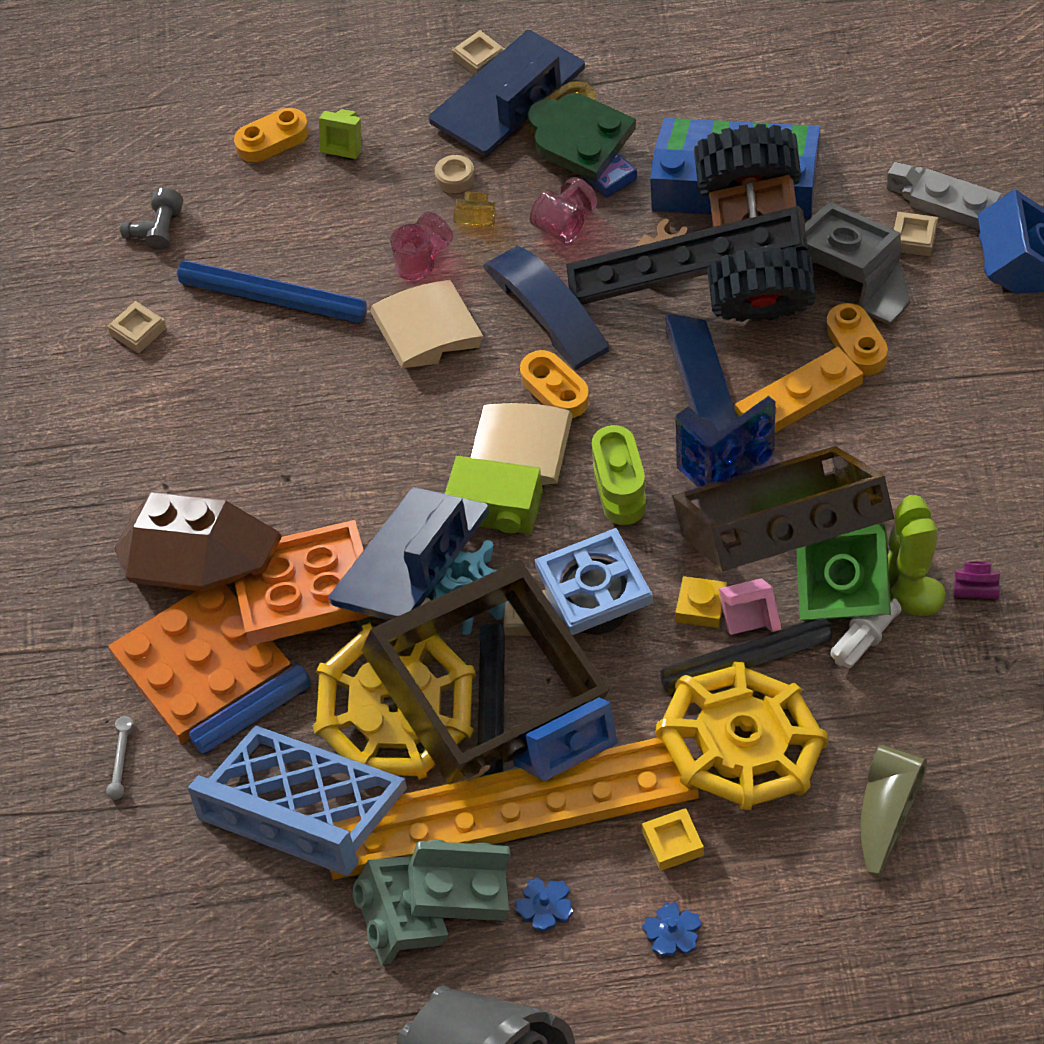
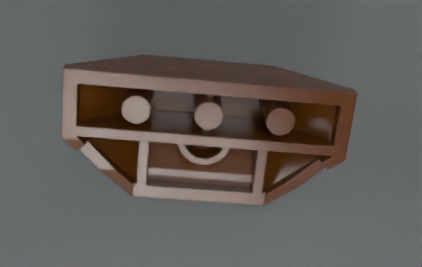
[114,492,282,592]

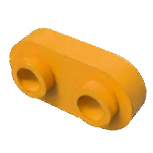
[234,108,309,163]
[827,303,888,376]
[520,350,589,418]

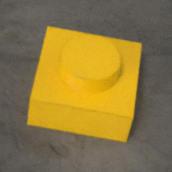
[675,576,727,629]
[642,808,704,871]

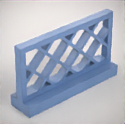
[188,725,407,876]

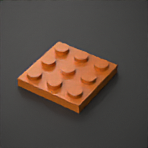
[235,520,371,646]
[108,585,292,744]

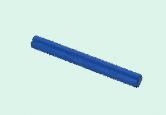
[177,260,367,323]

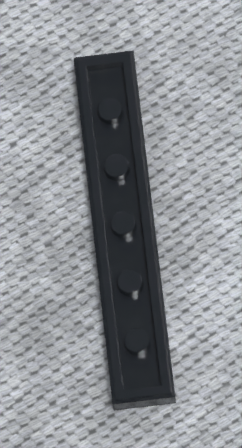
[566,206,808,305]

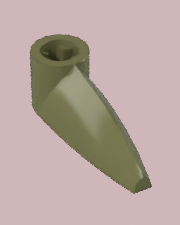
[861,744,927,879]

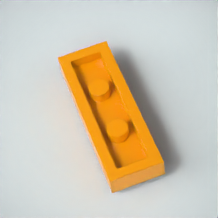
[735,346,863,442]

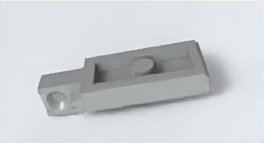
[887,162,1001,230]

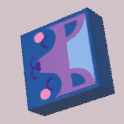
[582,153,637,198]

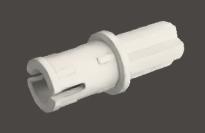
[831,595,901,668]

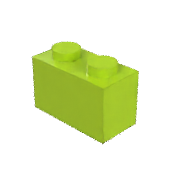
[445,456,543,534]

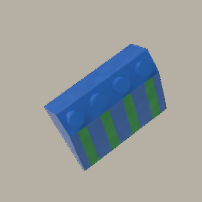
[650,118,820,220]

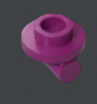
[953,561,1000,599]

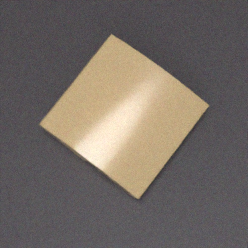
[370,280,483,368]
[471,403,573,485]

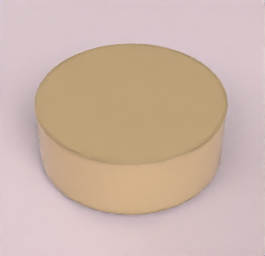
[435,155,475,193]

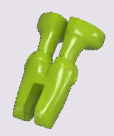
[888,495,946,616]

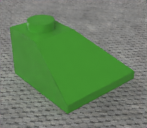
[797,524,891,621]

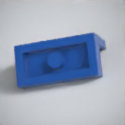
[513,697,618,781]

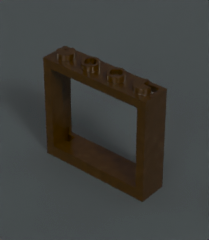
[672,446,895,572]
[361,560,609,785]

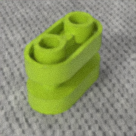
[592,425,647,525]

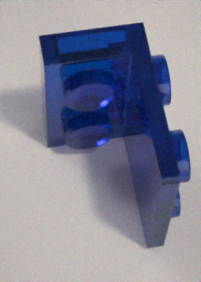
[675,396,776,487]

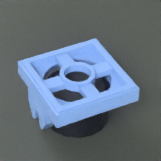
[535,528,653,635]

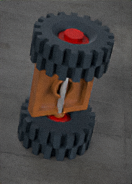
[694,124,816,322]

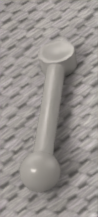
[106,716,134,800]

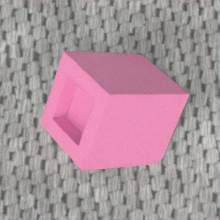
[719,578,781,635]

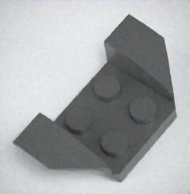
[805,202,910,325]

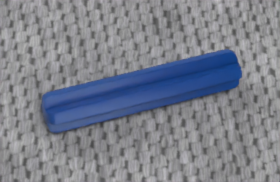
[189,664,311,754]

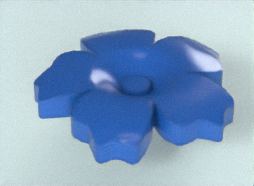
[515,877,573,932]
[642,902,702,957]

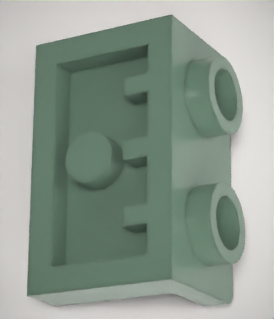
[408,840,511,921]
[353,856,448,965]

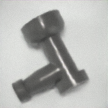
[120,188,184,249]

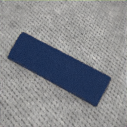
[665,314,747,461]

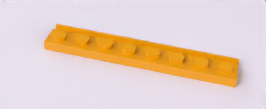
[330,737,699,880]

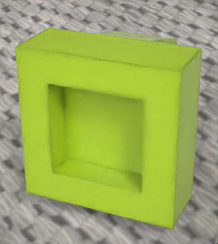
[319,109,362,159]

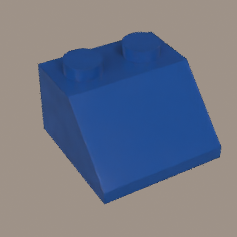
[977,189,1044,294]

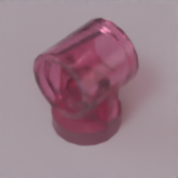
[529,177,598,244]
[390,211,454,280]

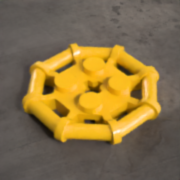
[312,623,476,780]
[656,662,828,810]

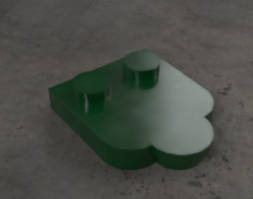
[528,93,636,182]

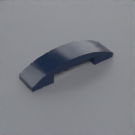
[484,246,609,371]

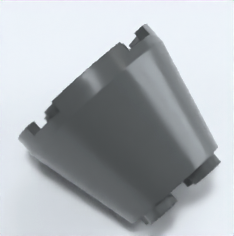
[397,986,575,1044]

